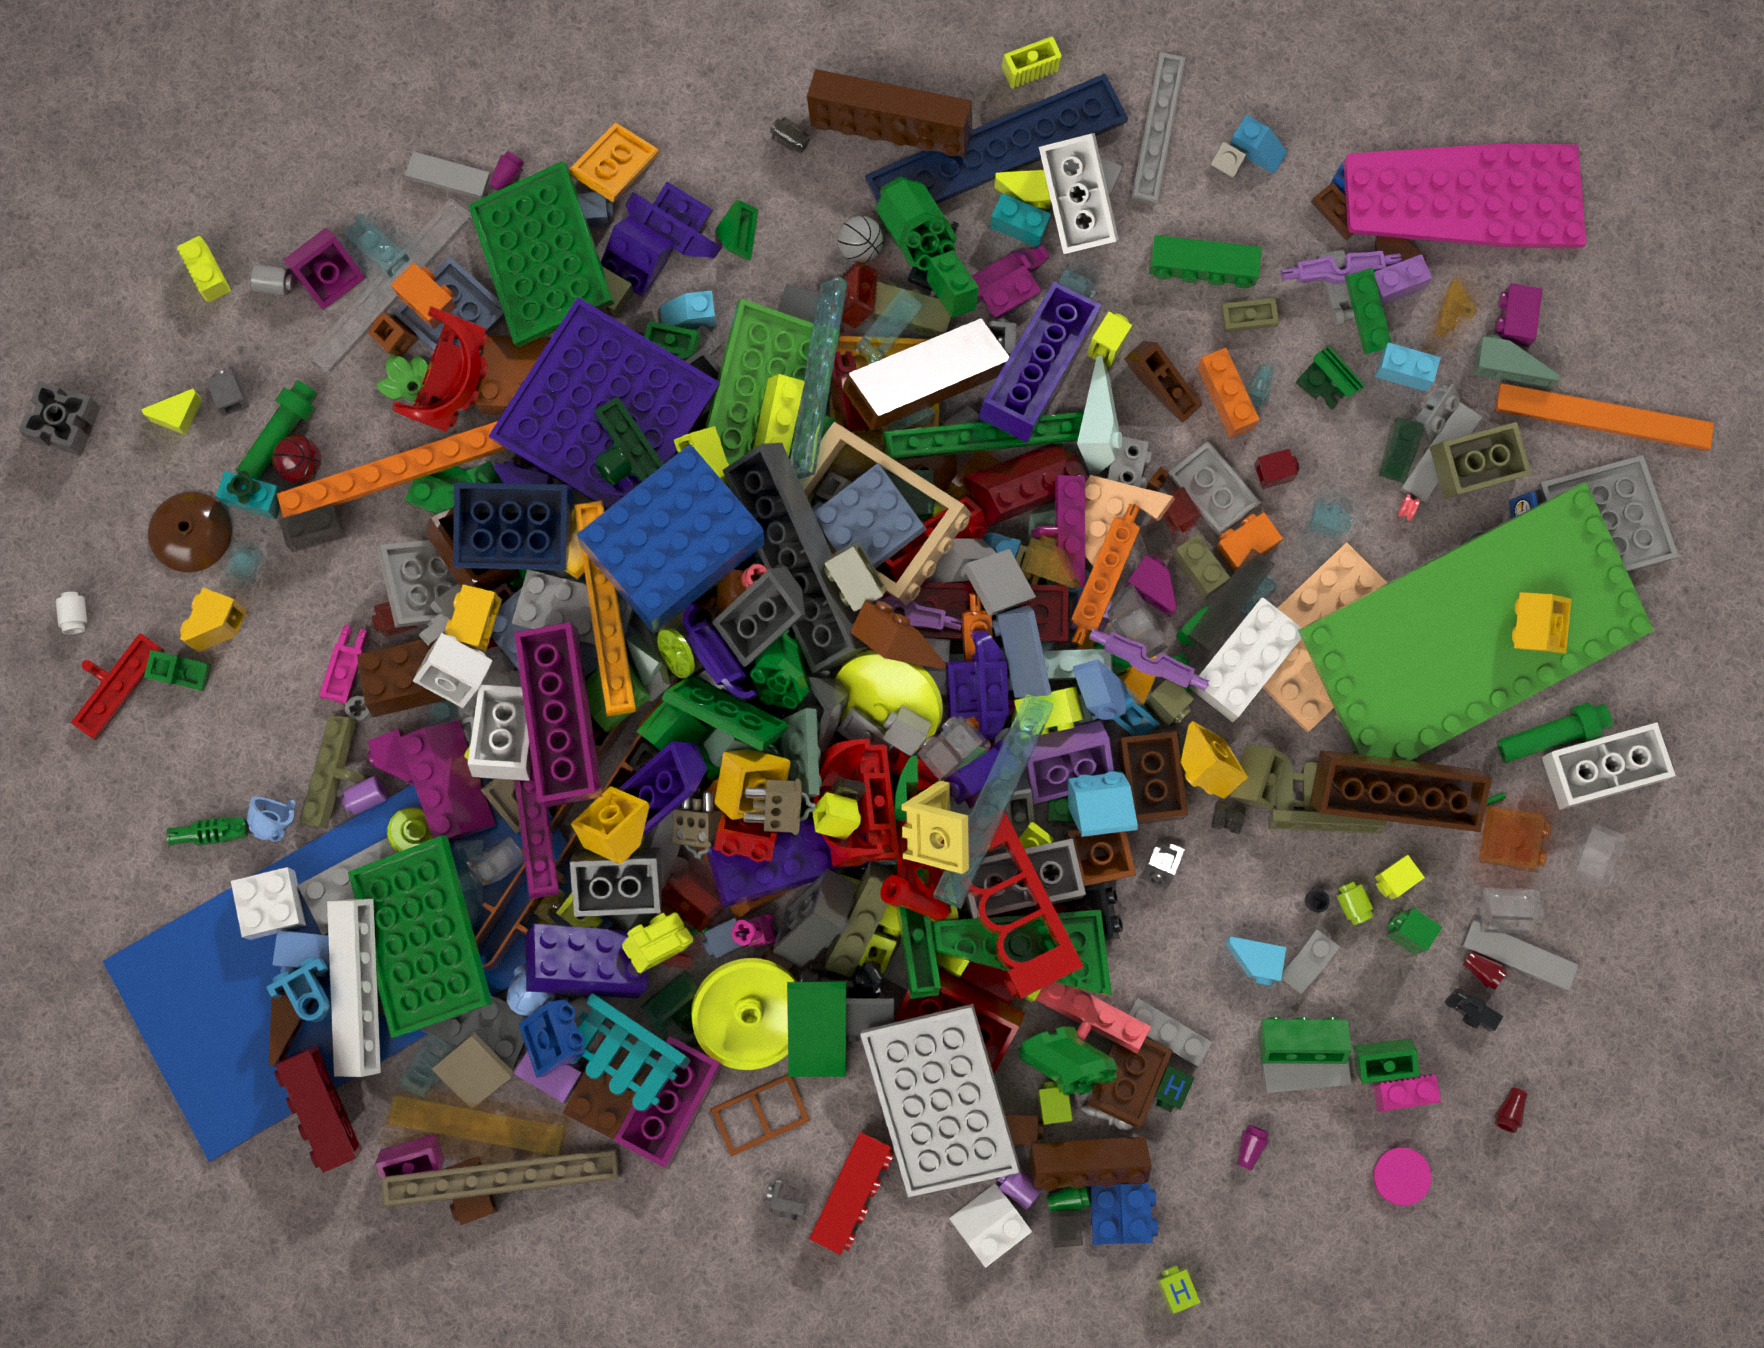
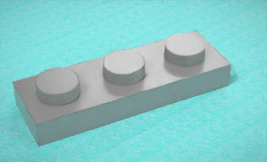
[1128,998,1212,1067]

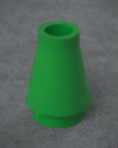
[1047,1186,1091,1212]

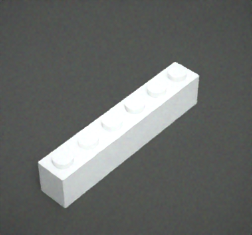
[327,899,381,1077]

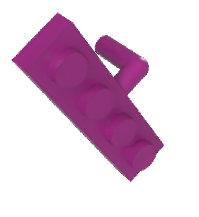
[1031,475,1085,587]

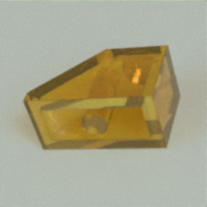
[1021,535,1080,589]

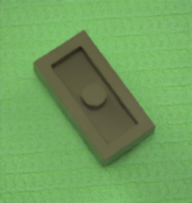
[1221,298,1279,333]

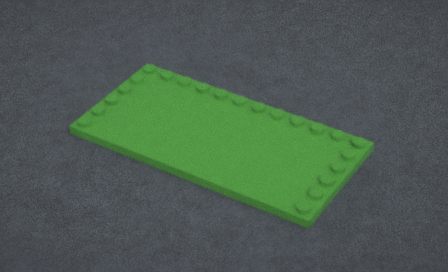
[1298,482,1654,761]

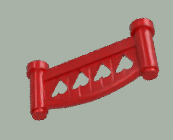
[880,747,950,921]

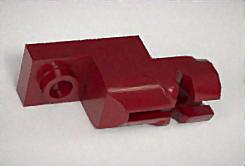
[824,351,870,432]

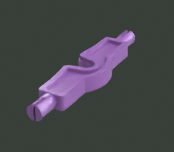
[1280,251,1402,284]
[857,596,962,631]
[1089,628,1210,691]

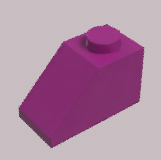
[1125,555,1177,617]
[367,729,415,787]

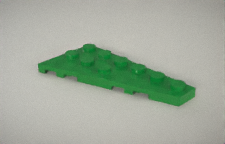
[932,910,1112,997]

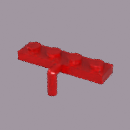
[70,633,165,740]

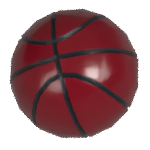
[272,435,321,483]

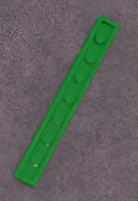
[882,412,1084,460]

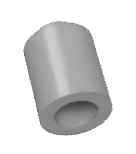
[251,264,295,295]

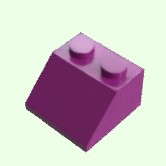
[283,228,366,310]

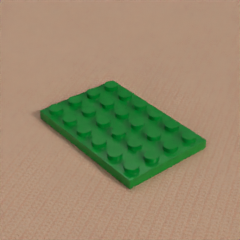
[468,161,615,348]
[348,836,493,1038]

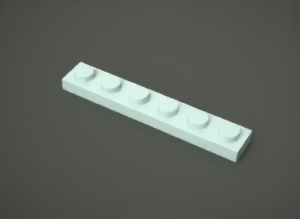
[949,649,1113,681]

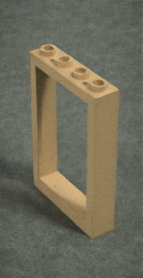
[797,422,972,606]

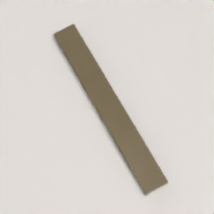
[381,1149,619,1208]

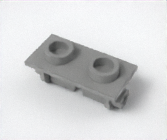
[1413,384,1461,442]

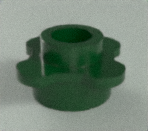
[226,471,261,504]

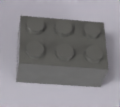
[772,868,856,968]

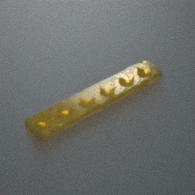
[387,1095,565,1156]

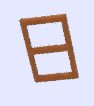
[710,1074,810,1156]

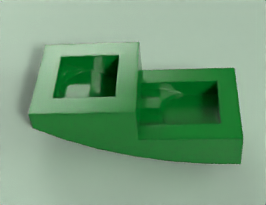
[144,650,211,691]
[895,756,918,821]

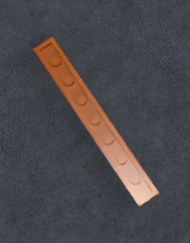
[1495,383,1714,451]

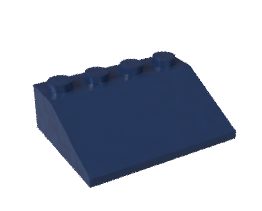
[453,483,573,570]

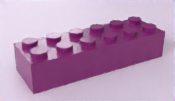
[514,622,602,807]

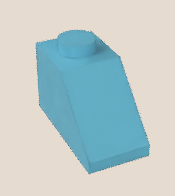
[660,291,716,330]
[1225,936,1286,987]

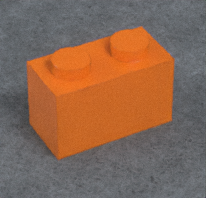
[390,262,456,330]
[1216,512,1283,574]

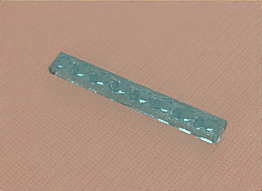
[790,277,847,479]
[934,694,1053,909]

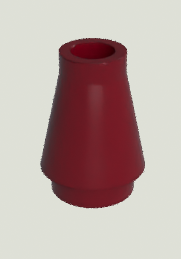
[1463,951,1508,990]
[1494,1087,1528,1133]

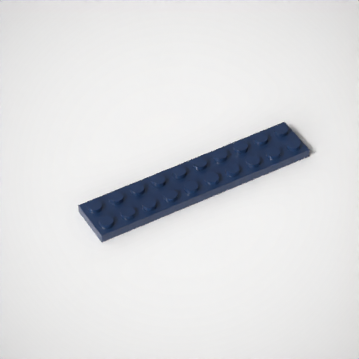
[865,74,1128,204]

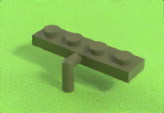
[300,715,370,829]

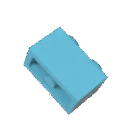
[1375,342,1441,392]

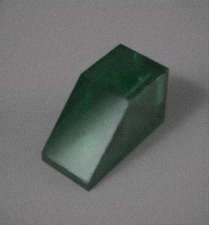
[1378,417,1424,483]

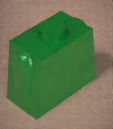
[636,701,708,751]

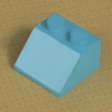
[1068,771,1138,837]

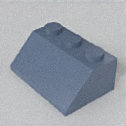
[992,605,1051,698]

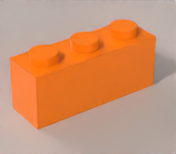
[1197,348,1260,439]

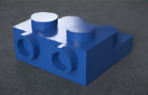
[519,999,585,1078]
[1089,1183,1158,1245]

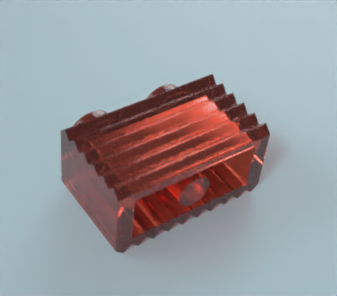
[836,261,878,328]
[662,866,724,932]

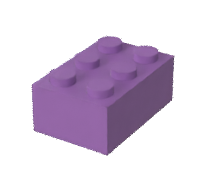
[1019,720,1114,804]

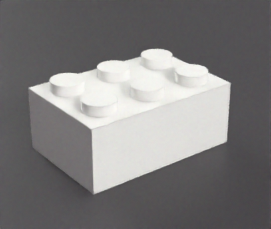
[468,685,532,781]

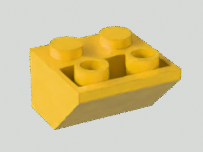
[445,585,502,653]
[180,588,247,652]

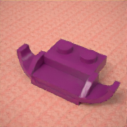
[972,245,1050,319]

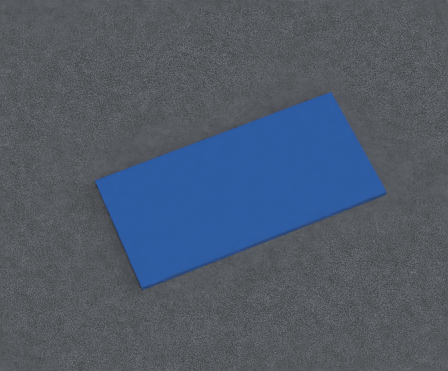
[103,777,614,1162]

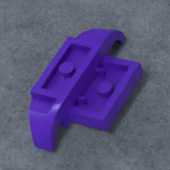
[626,181,722,258]
[683,603,759,699]
[945,630,1009,741]

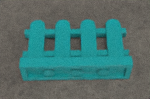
[571,993,691,1111]

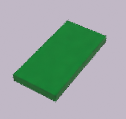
[662,675,789,751]
[787,982,846,1077]

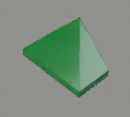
[715,200,758,260]

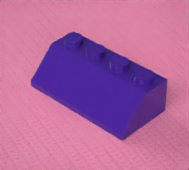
[618,741,707,837]

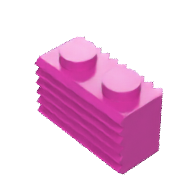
[1373,1074,1441,1112]

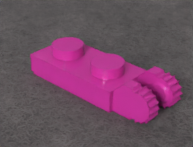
[319,624,369,705]

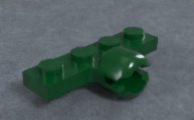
[594,397,664,485]

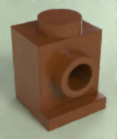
[367,311,418,357]

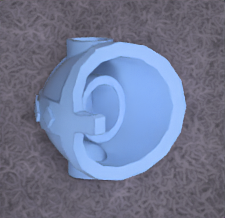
[247,796,296,842]
[507,964,555,1016]

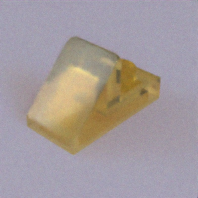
[1434,277,1477,337]

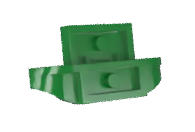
[397,453,468,515]

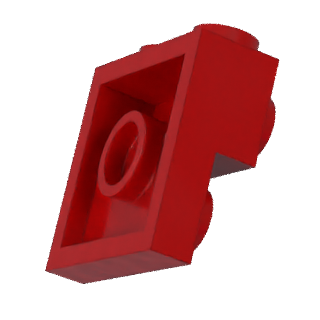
[714,812,778,862]

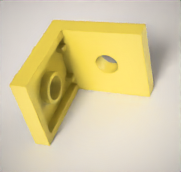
[902,780,969,874]

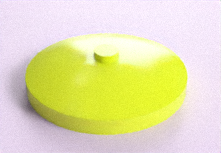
[835,650,943,751]
[691,958,797,1070]

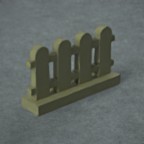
[1268,762,1386,834]

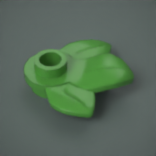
[377,355,428,402]

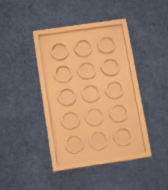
[1263,542,1387,733]

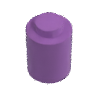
[342,775,388,815]
[997,1169,1042,1210]

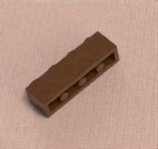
[1029,1136,1152,1190]

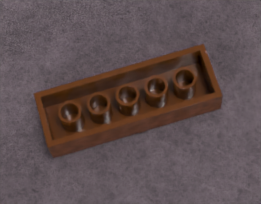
[807,69,973,157]
[1310,750,1492,832]

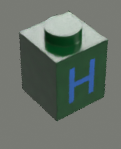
[1153,1066,1194,1113]

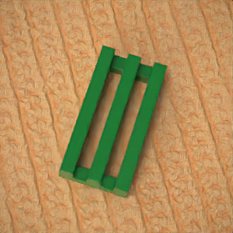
[1313,346,1365,398]

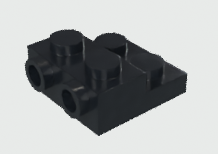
[1060,882,1123,941]

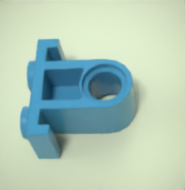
[266,957,330,1022]

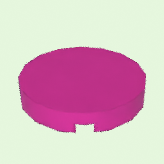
[1373,1147,1432,1206]

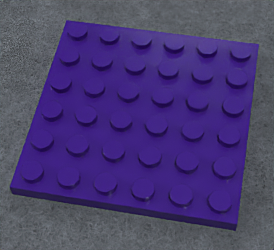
[489,297,720,510]

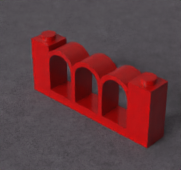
[941,810,1084,1000]

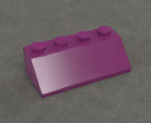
[398,720,497,844]
[614,1036,724,1169]

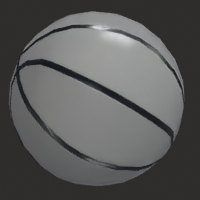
[837,216,884,264]

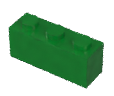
[1258,1017,1352,1064]

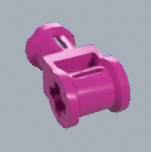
[731,914,777,948]

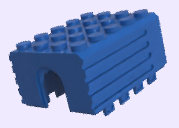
[577,444,764,634]

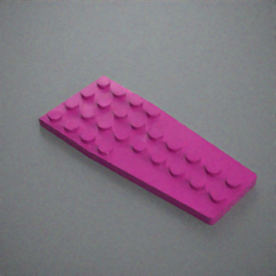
[1343,143,1586,248]

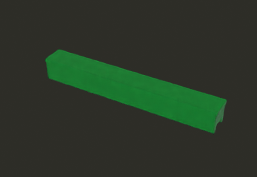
[889,773,941,999]

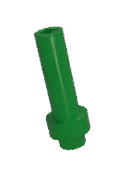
[235,380,318,480]
[1496,702,1613,764]

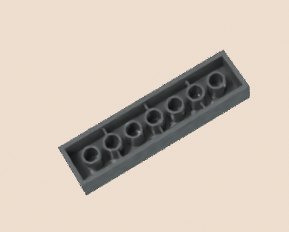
[723,443,870,673]

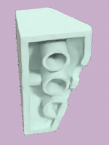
[1077,356,1122,476]

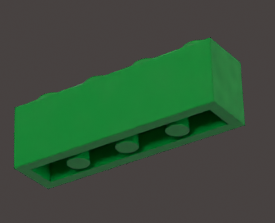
[1149,235,1262,289]

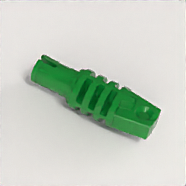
[166,817,248,846]

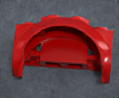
[392,306,488,432]
[813,739,900,867]

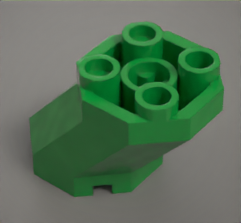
[874,176,957,271]
[750,630,809,709]
[1017,1027,1118,1096]

